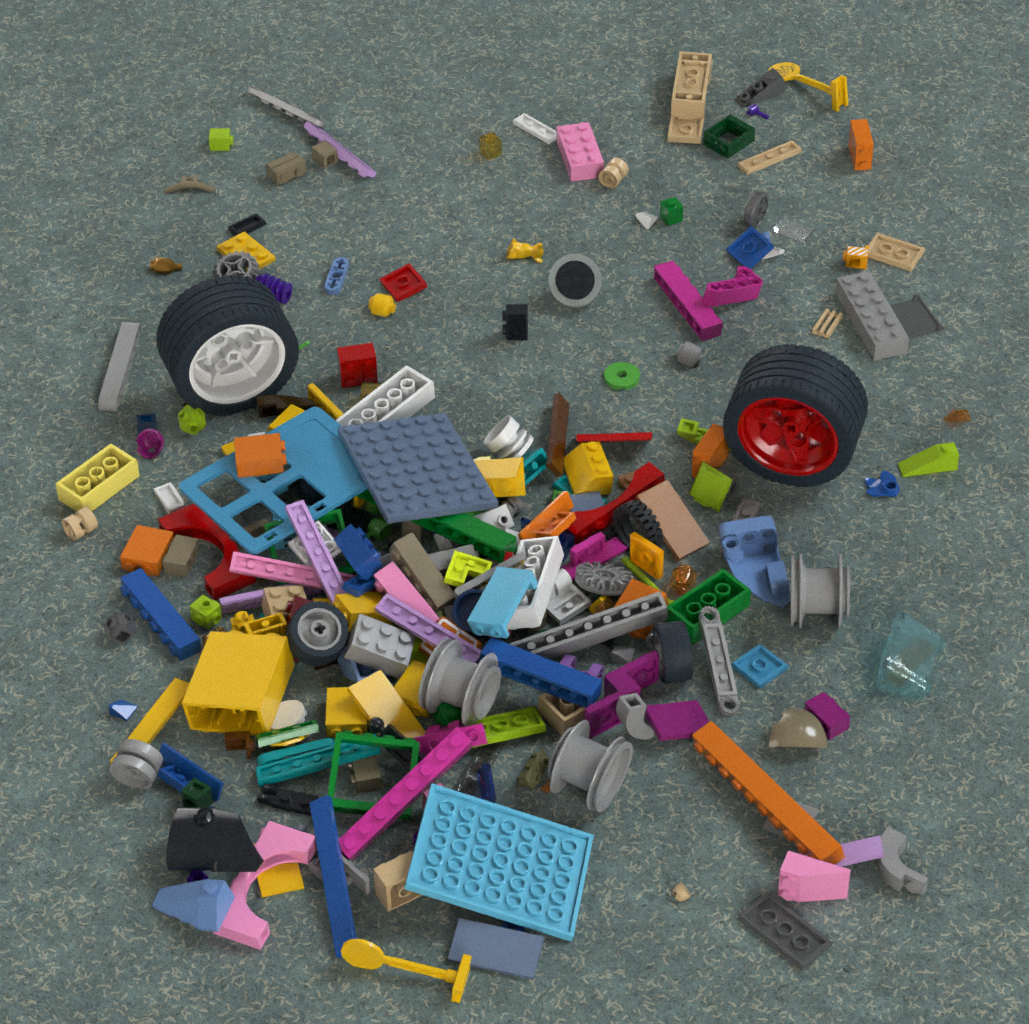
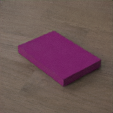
[644,700,710,741]

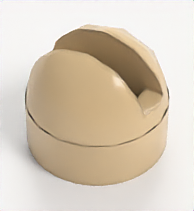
[672,882,691,901]

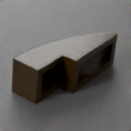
[257,395,314,418]

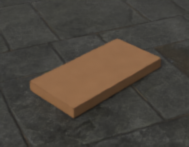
[636,480,710,561]

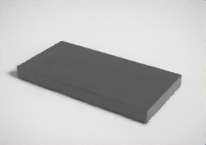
[738,892,832,970]

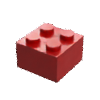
[337,342,378,388]

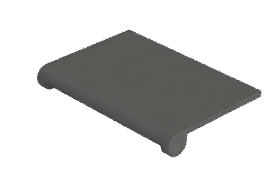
[890,294,944,339]

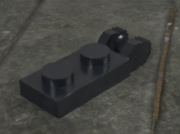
[257,784,319,816]

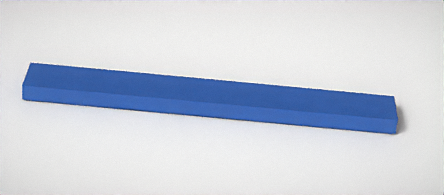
[309,795,357,958]

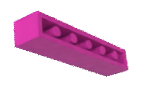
[654,260,723,341]

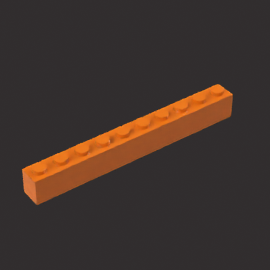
[692,721,845,865]

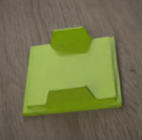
[689,462,733,512]

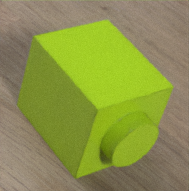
[209,128,234,151]

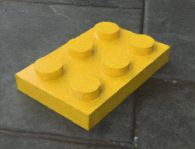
[216,231,276,273]

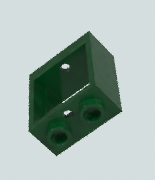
[703,114,755,159]

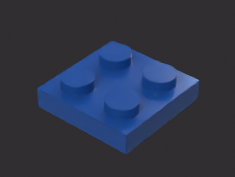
[726,226,774,269]

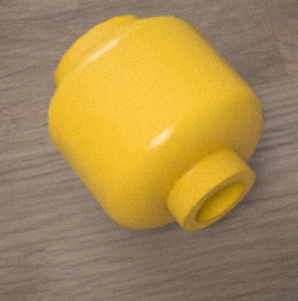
[368,293,396,318]

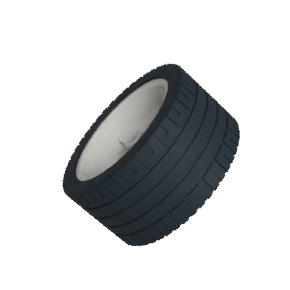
[156,275,299,415]

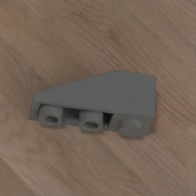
[735,68,788,108]

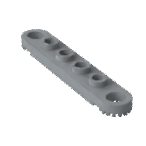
[246,85,325,128]
[698,606,740,716]

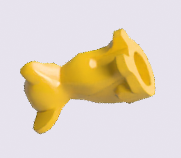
[506,238,544,263]

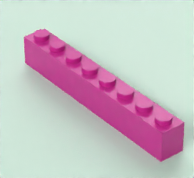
[339,727,472,861]

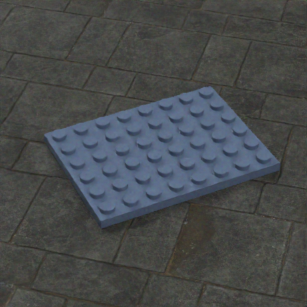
[338,413,498,524]

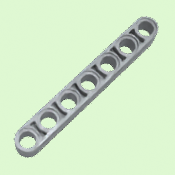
[98,322,142,412]

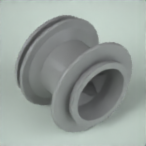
[791,553,850,629]
[418,638,501,726]
[547,720,633,813]

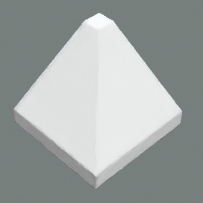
[635,212,658,229]
[762,247,785,259]

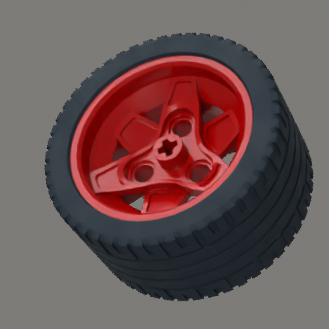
[723,344,868,487]

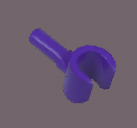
[746,104,770,119]

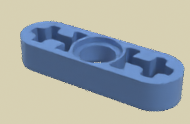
[325,257,349,295]

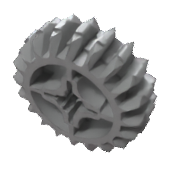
[212,250,260,279]

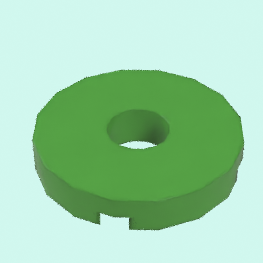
[604,362,640,390]

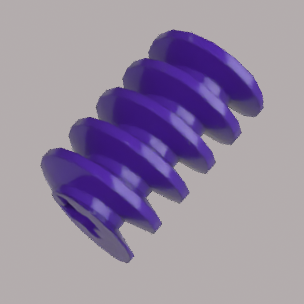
[256,273,293,304]

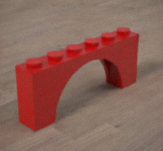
[158,503,256,601]

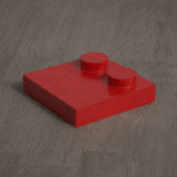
[379,263,427,302]

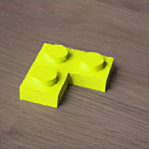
[443,550,492,587]

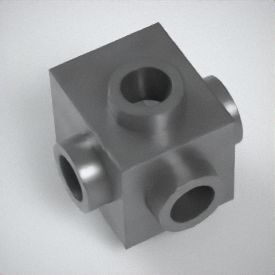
[103,611,137,645]

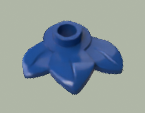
[865,470,900,497]

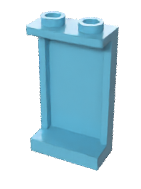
[467,566,538,638]

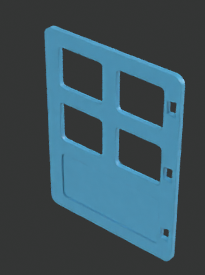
[179,407,368,554]

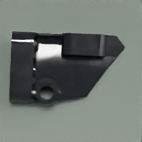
[166,807,264,872]

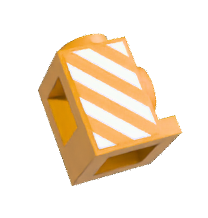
[843,245,869,269]

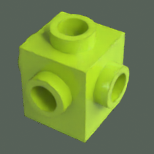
[178,404,206,435]
[189,595,222,630]

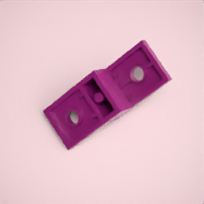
[585,650,659,739]

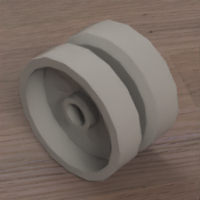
[109,739,163,789]

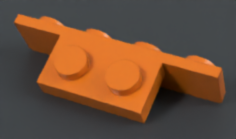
[518,491,576,541]

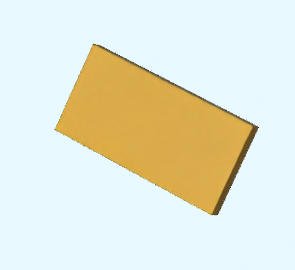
[347,670,426,738]

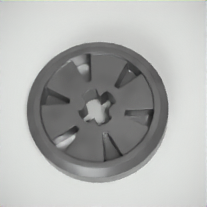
[743,191,769,228]

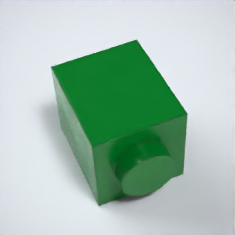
[660,197,683,226]

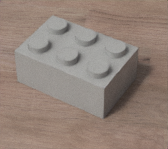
[344,614,415,679]

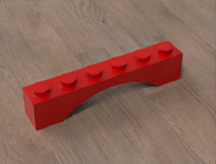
[562,461,665,545]

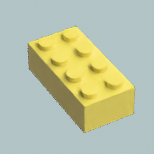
[56,444,139,511]

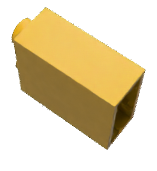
[182,630,295,735]

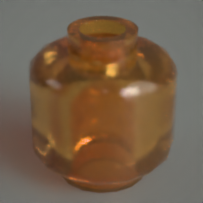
[670,564,697,595]

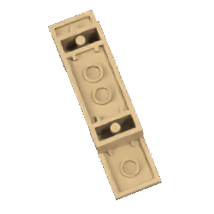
[667,51,713,144]

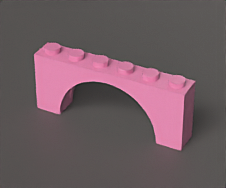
[213,821,317,950]

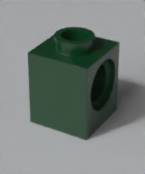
[181,778,213,807]

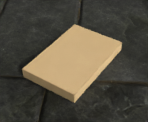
[868,233,925,271]

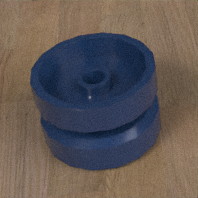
[452,589,488,639]

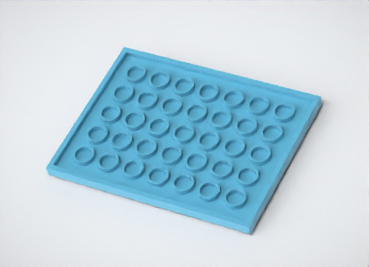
[404,783,594,942]

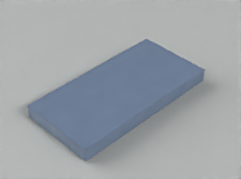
[448,918,545,980]

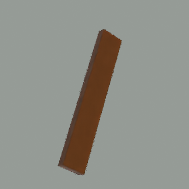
[546,392,569,477]

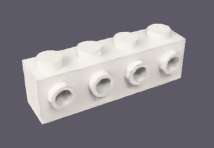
[433,504,514,551]

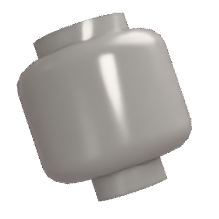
[675,341,703,368]

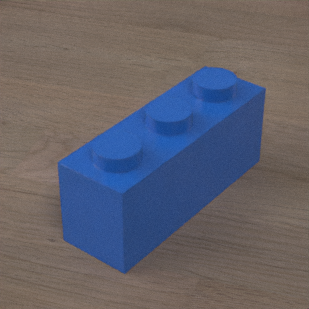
[333,524,384,581]

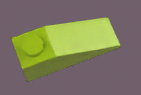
[898,442,959,477]

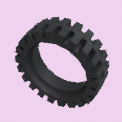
[612,500,663,552]

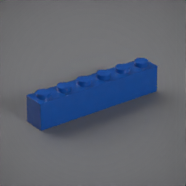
[120,568,201,661]
[480,637,602,708]

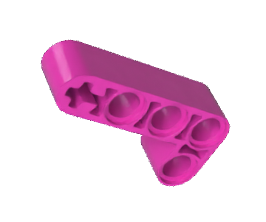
[702,266,763,307]

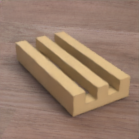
[812,308,843,339]

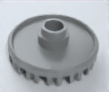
[574,561,634,596]

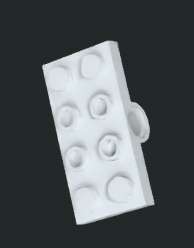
[545,568,591,626]

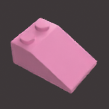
[778,851,851,902]

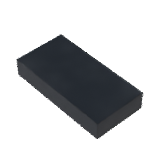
[228,213,266,236]

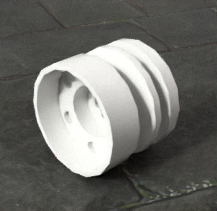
[483,415,534,459]

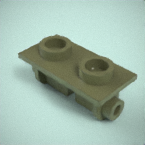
[517,748,550,791]

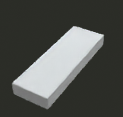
[513,113,556,144]

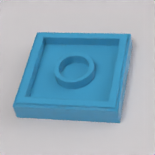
[731,644,788,689]

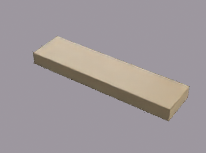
[737,140,802,175]

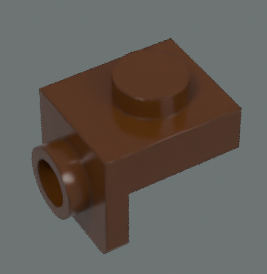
[225,731,255,759]

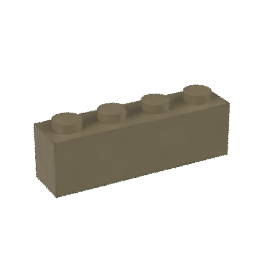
[389,532,455,613]

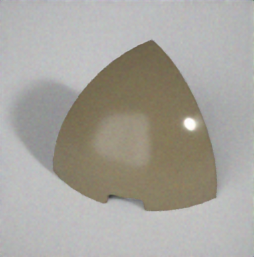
[769,708,827,749]

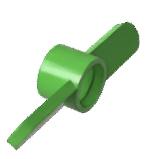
[365,516,392,542]

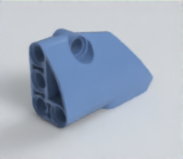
[718,516,791,608]

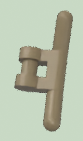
[164,175,215,194]

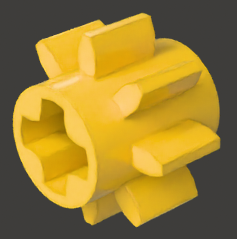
[230,611,254,634]

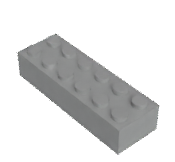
[835,271,909,360]

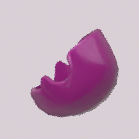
[136,428,165,459]

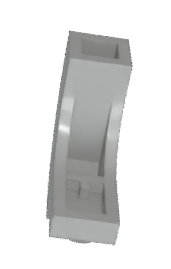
[616,693,655,740]
[877,827,928,896]

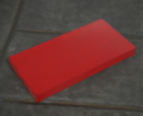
[575,432,652,443]

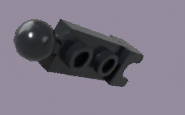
[368,717,427,773]

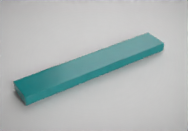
[255,734,381,787]

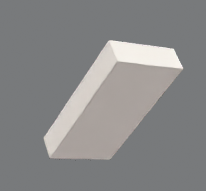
[154,482,186,514]

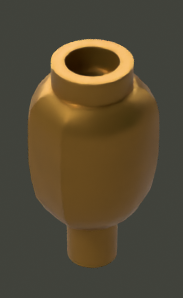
[150,257,182,274]

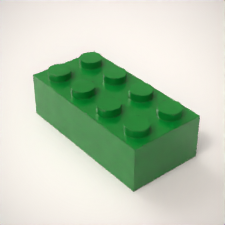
[665,569,751,645]

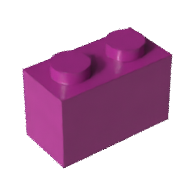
[804,692,850,740]

